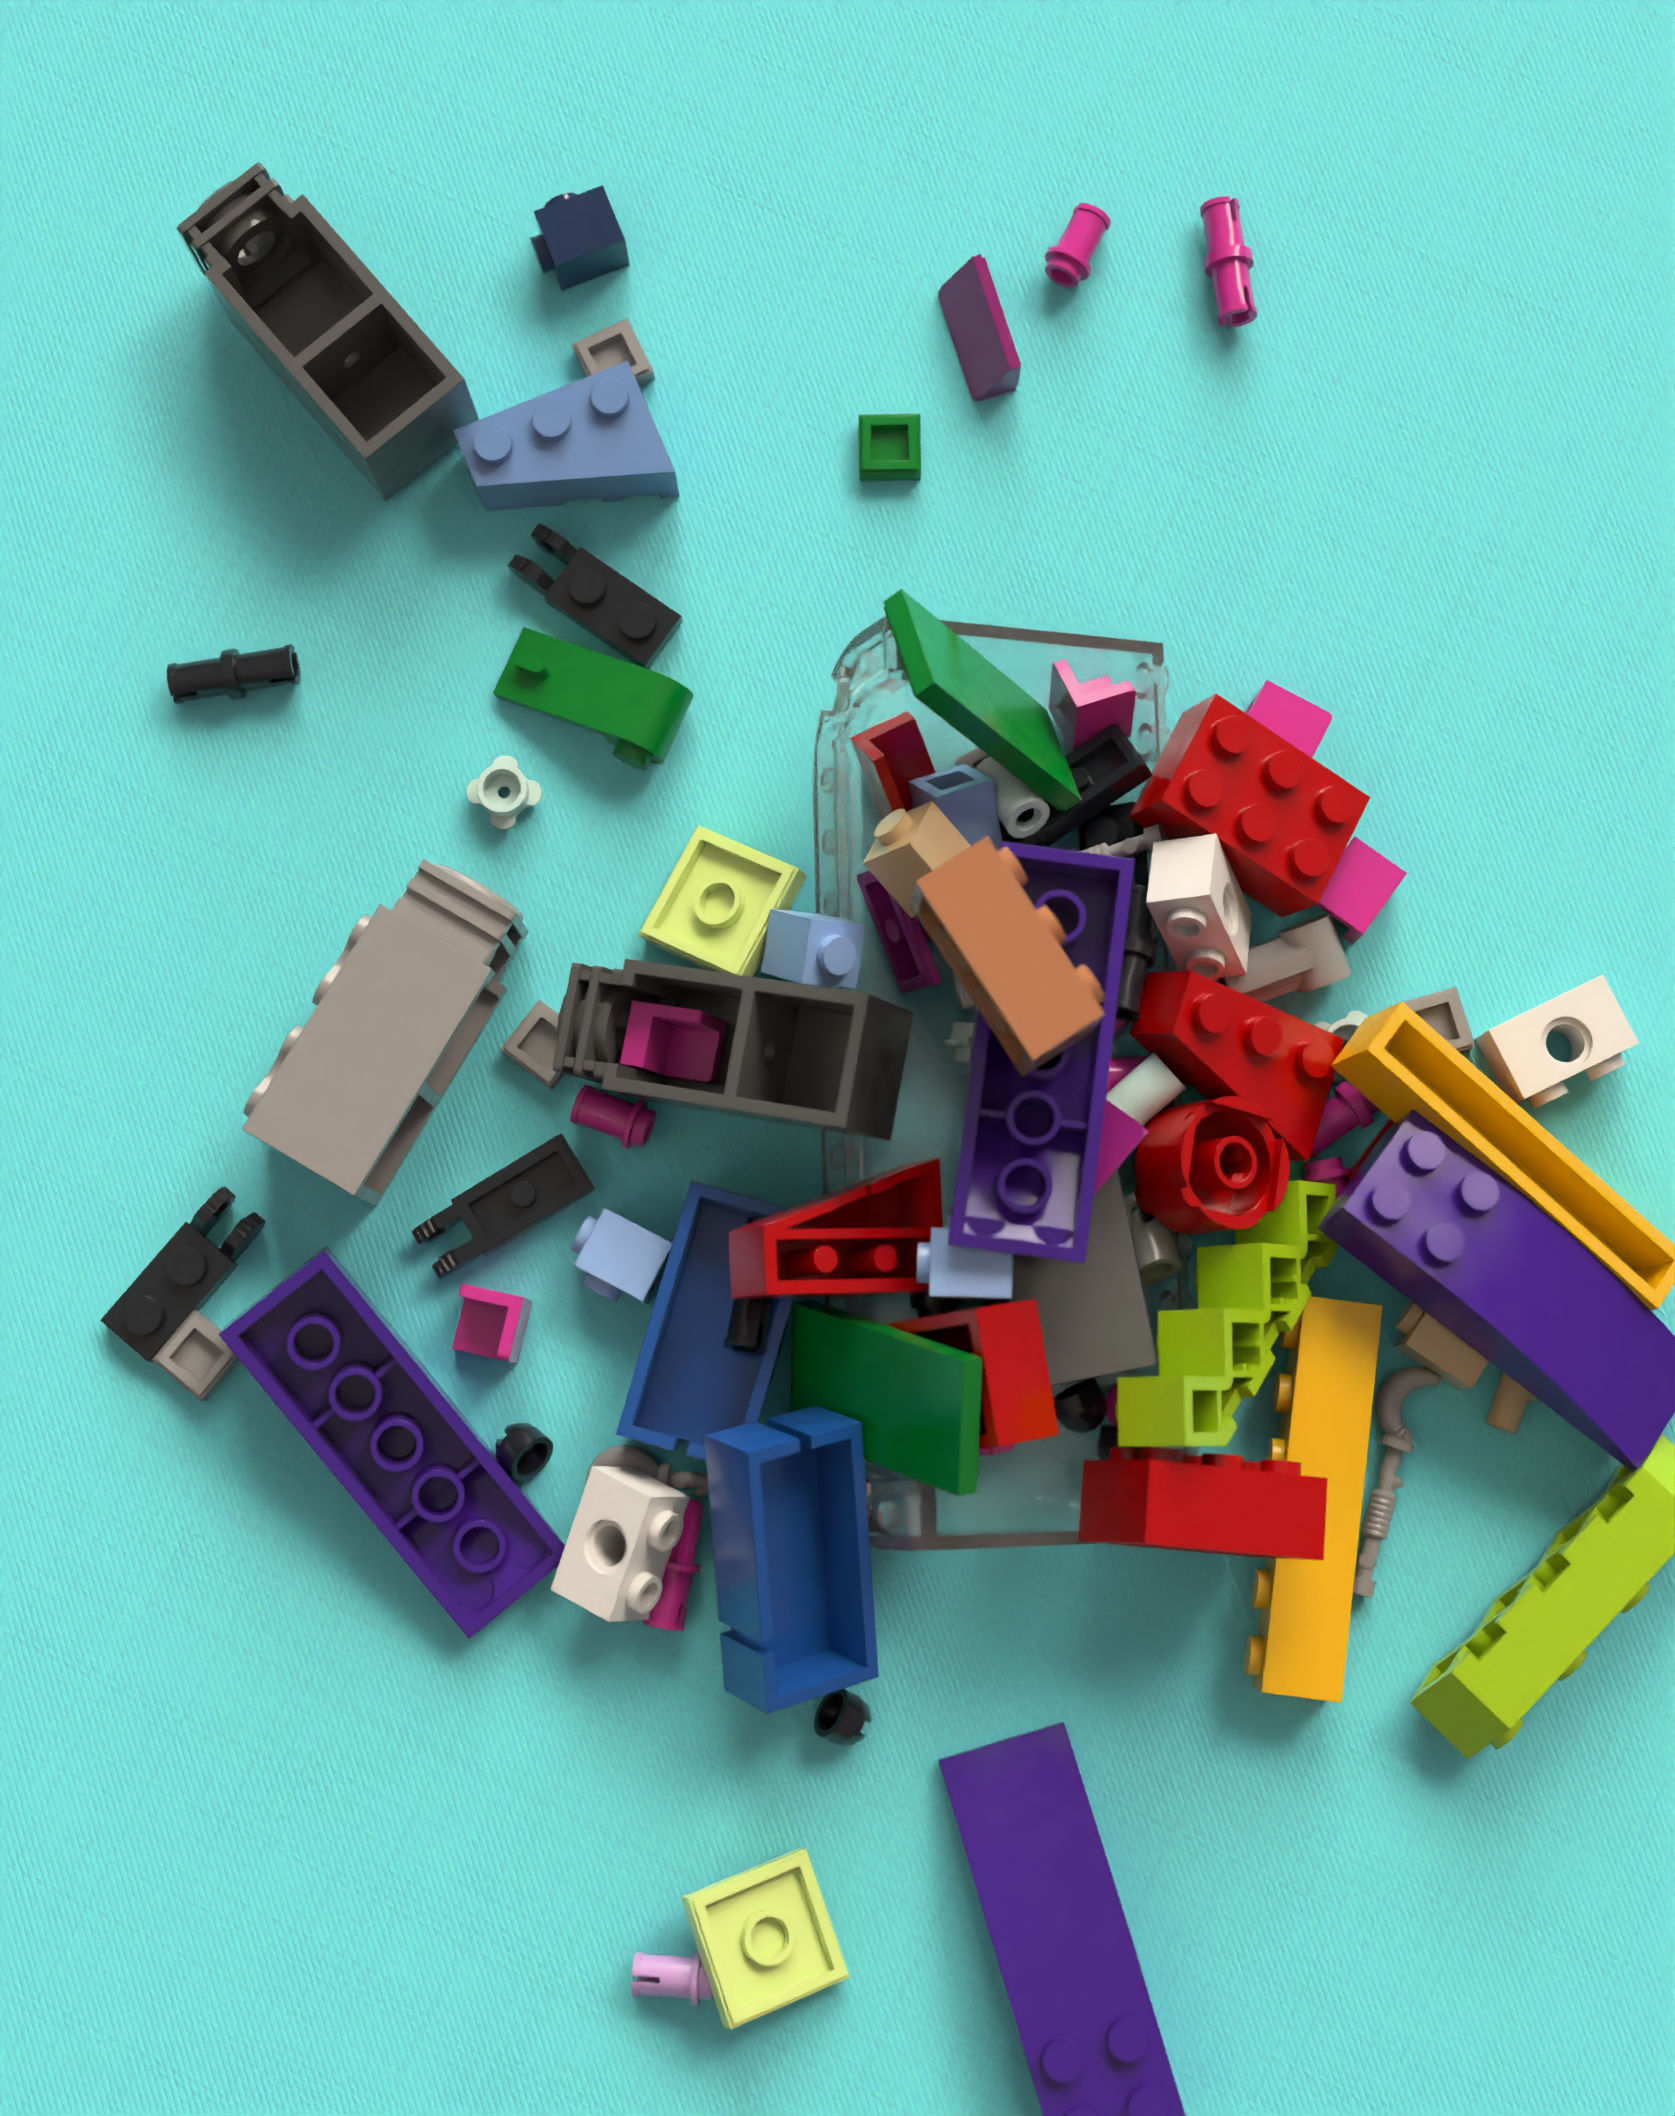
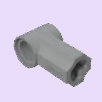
[1218,914,1352,1002]

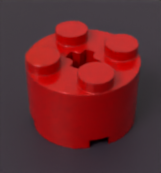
[1135,1096,1290,1235]

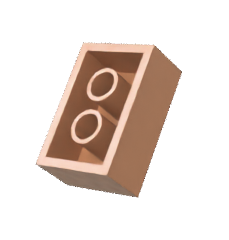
[911,836,1106,1077]

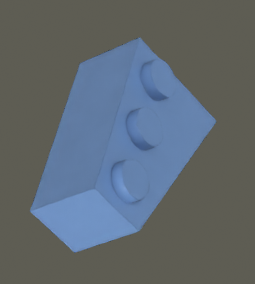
[453,361,680,511]

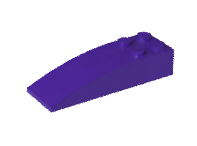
[948,841,1135,1264]
[1317,1109,1675,1471]
[219,1246,565,1639]
[938,1721,1186,2116]

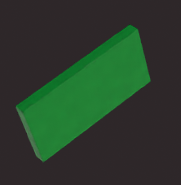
[883,589,1082,812]
[790,1300,982,1497]

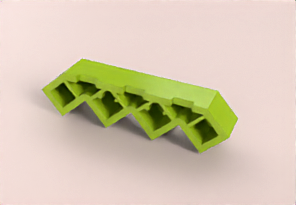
[1115,1180,1337,1447]
[1409,1433,1675,1759]

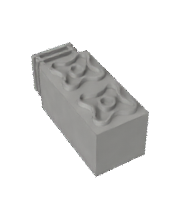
[242,859,529,1206]

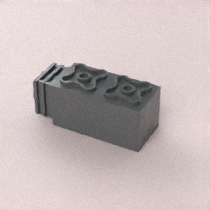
[177,162,479,501]
[553,959,914,1141]
[965,1072,1158,1386]

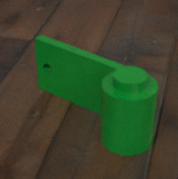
[493,627,694,770]

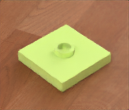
[638,825,807,977]
[681,1848,849,2029]

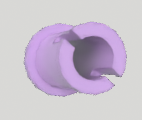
[631,1951,714,2006]

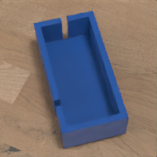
[616,1180,796,1461]
[704,1405,879,1714]

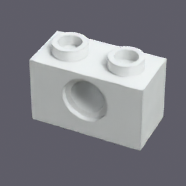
[1146,834,1252,980]
[1475,974,1639,1109]
[550,1466,690,1622]

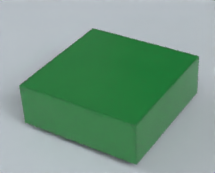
[858,414,921,481]

